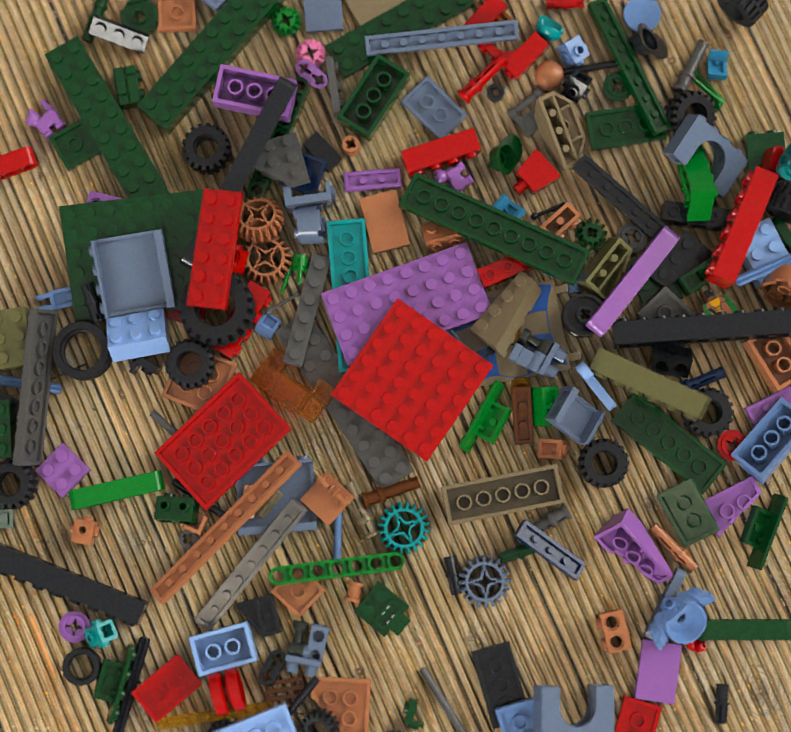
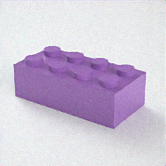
[212,64,298,123]

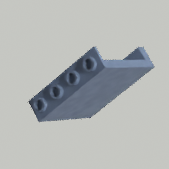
[88,229,177,319]
[236,456,318,536]

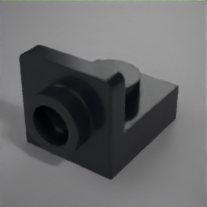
[129,357,161,376]

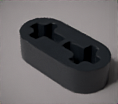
[258,650,287,687]

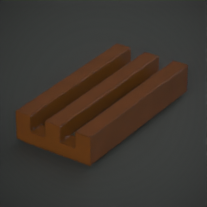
[264,676,305,702]

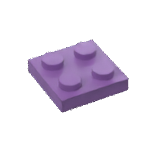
[35,443,91,498]

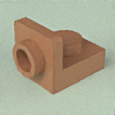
[537,438,569,460]

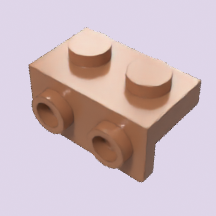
[420,222,464,254]

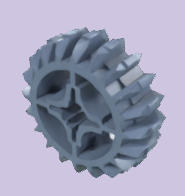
[458,555,511,608]

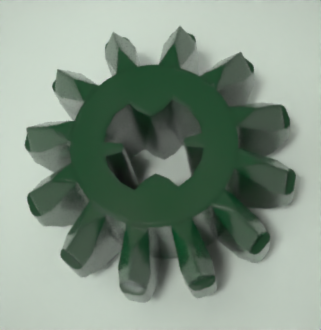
[574,218,608,251]

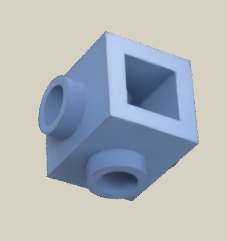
[556,35,590,67]

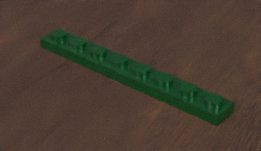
[587,0,672,136]

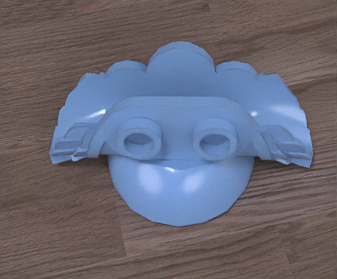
[650,587,716,651]

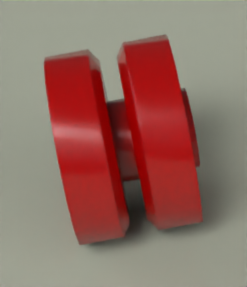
[208,667,247,717]

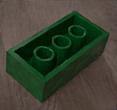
[337,54,410,142]

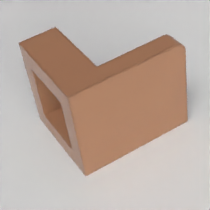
[182,512,210,535]

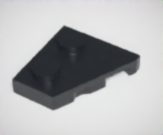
[235,593,282,637]

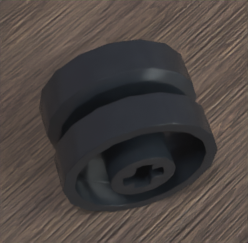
[561,293,602,339]

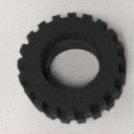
[178,275,256,347]

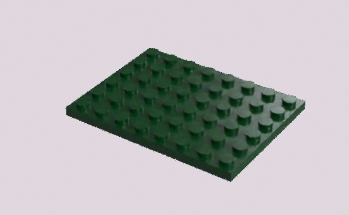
[59,188,230,322]

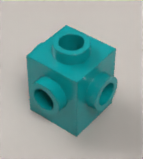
[84,619,119,649]

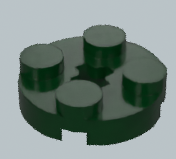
[120,0,158,34]

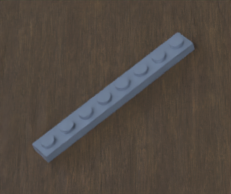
[365,19,519,57]

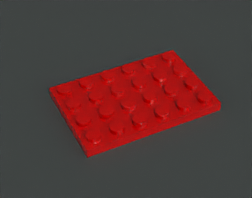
[154,372,292,510]

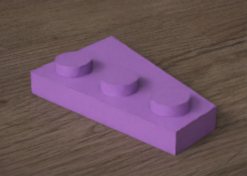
[705,476,761,537]

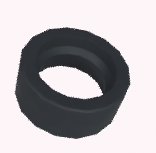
[62,647,102,686]

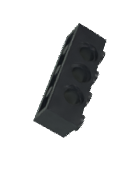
[660,200,732,232]

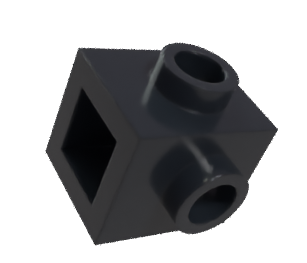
[561,69,593,104]

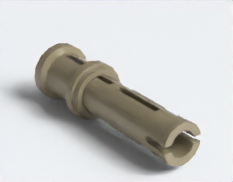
[343,481,379,540]

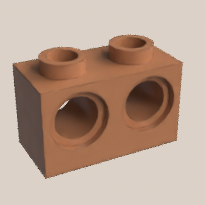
[595,608,632,654]

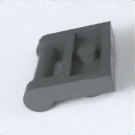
[507,88,543,138]

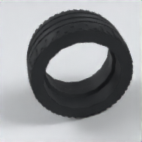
[52,322,112,381]

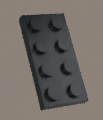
[471,641,525,729]

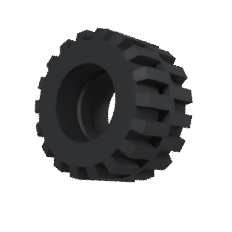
[717,0,769,27]
[664,91,717,135]
[182,123,232,175]
[765,182,791,224]
[165,339,216,389]
[681,387,734,437]
[578,438,629,488]
[0,460,39,509]

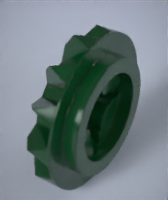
[603,71,631,102]

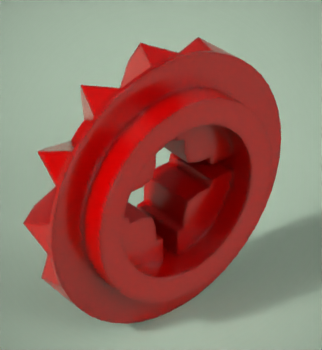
[716,430,746,461]

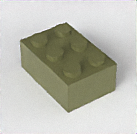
[0,306,30,372]

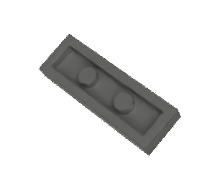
[325,56,344,117]

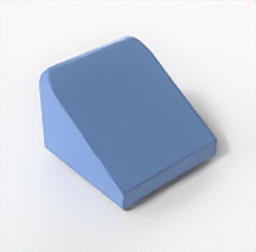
[254,312,282,340]

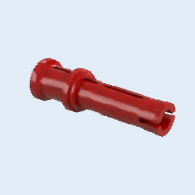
[457,53,509,104]

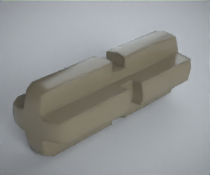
[255,490,283,519]

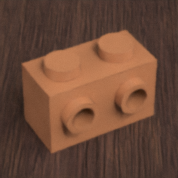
[539,201,581,238]

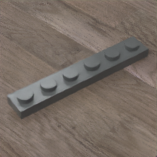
[283,254,330,368]

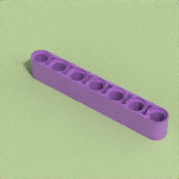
[585,225,680,338]

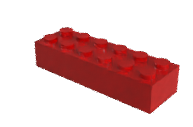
[704,166,779,289]

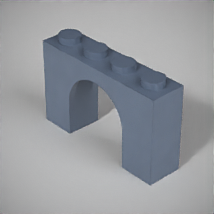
[663,114,748,198]
[533,684,614,732]

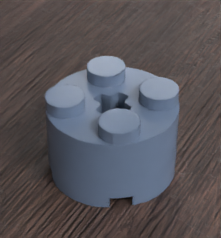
[293,204,327,245]

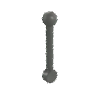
[266,291,301,314]

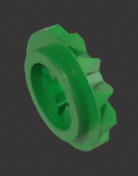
[271,6,301,36]

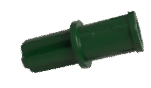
[499,545,535,563]

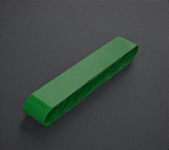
[269,552,404,586]

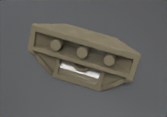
[534,91,586,170]

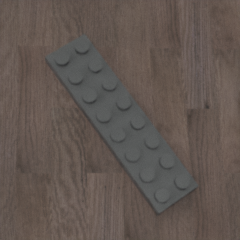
[13,308,58,466]

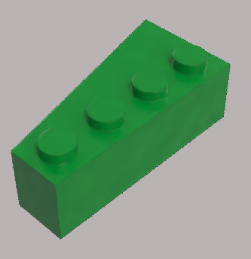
[677,145,718,222]

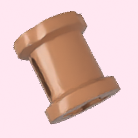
[342,135,360,157]
[344,580,364,603]

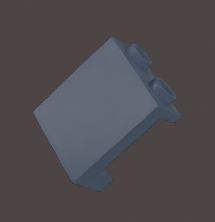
[283,180,336,214]
[545,386,606,445]

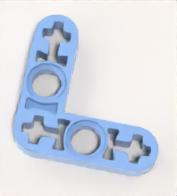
[575,361,617,412]

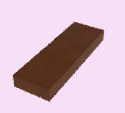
[511,385,534,445]

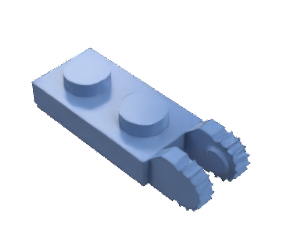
[34,286,73,310]

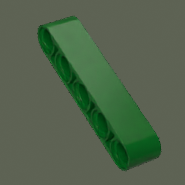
[68,470,165,511]

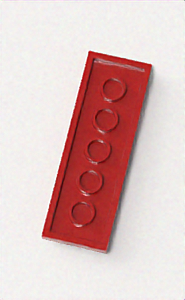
[187,189,244,310]

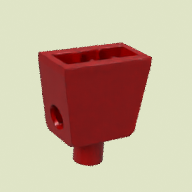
[512,148,561,195]

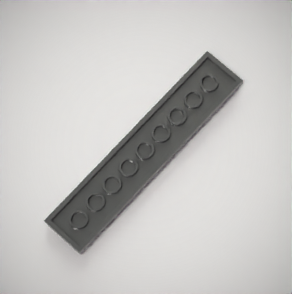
[275,320,415,488]

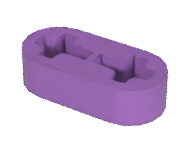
[295,58,328,89]

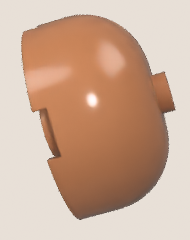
[760,264,791,310]

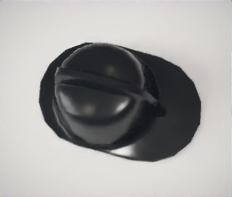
[628,23,668,59]

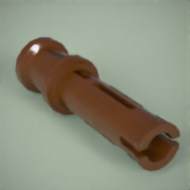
[361,476,421,509]

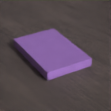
[634,639,682,704]

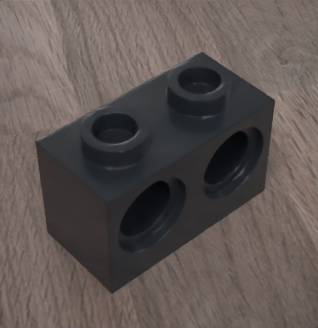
[649,345,693,378]

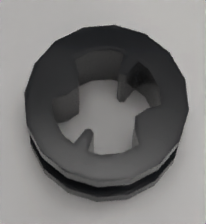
[487,83,504,102]

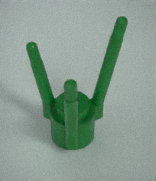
[694,71,726,111]
[280,254,310,294]

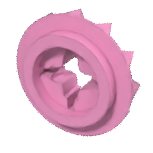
[295,39,326,69]

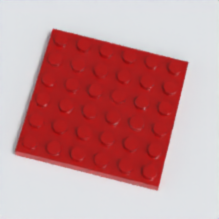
[330,298,494,461]

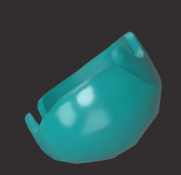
[535,15,564,42]

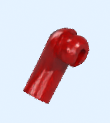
[685,639,707,653]

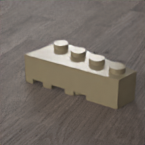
[470,271,542,358]

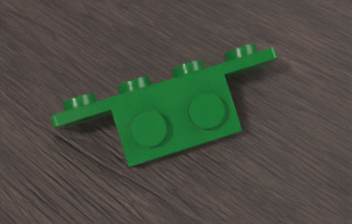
[459,380,512,453]

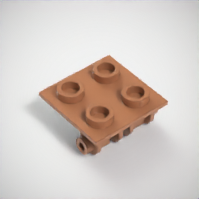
[300,471,355,526]

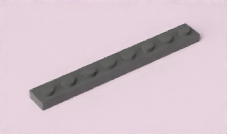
[194,497,308,631]

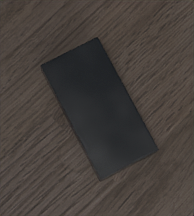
[303,132,343,173]

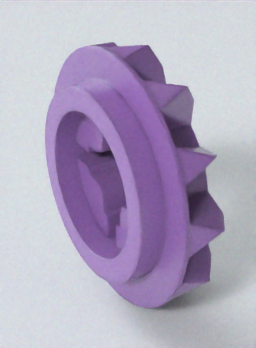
[59,611,90,643]

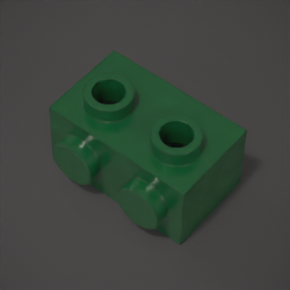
[154,493,200,525]

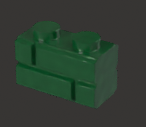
[113,65,146,110]

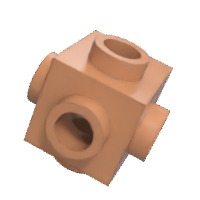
[70,515,100,545]

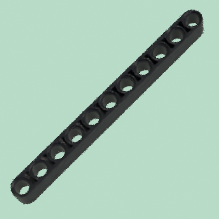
[179,75,298,270]

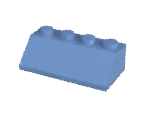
[731,397,791,485]

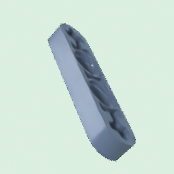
[643,567,687,640]

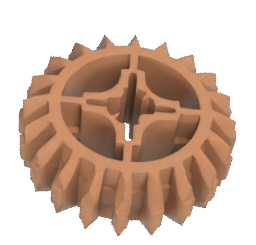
[238,195,284,244]
[243,235,292,285]

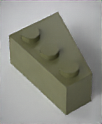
[576,237,633,302]

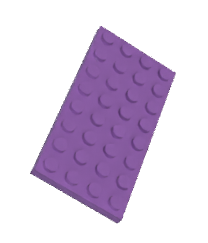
[321,242,490,367]

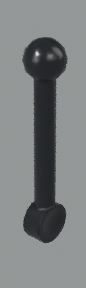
[531,201,567,220]

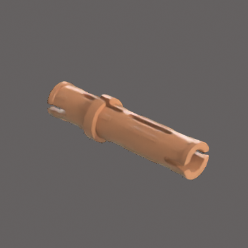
[648,523,699,573]

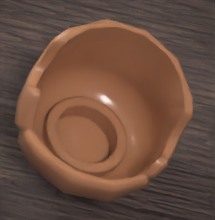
[535,60,564,91]

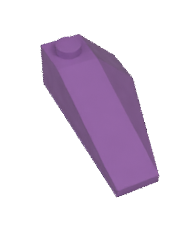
[594,508,674,584]

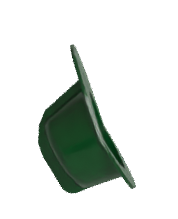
[487,134,523,175]

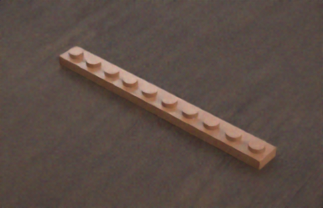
[150,450,302,605]

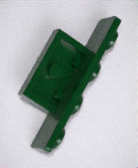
[739,494,789,570]
[92,644,136,725]

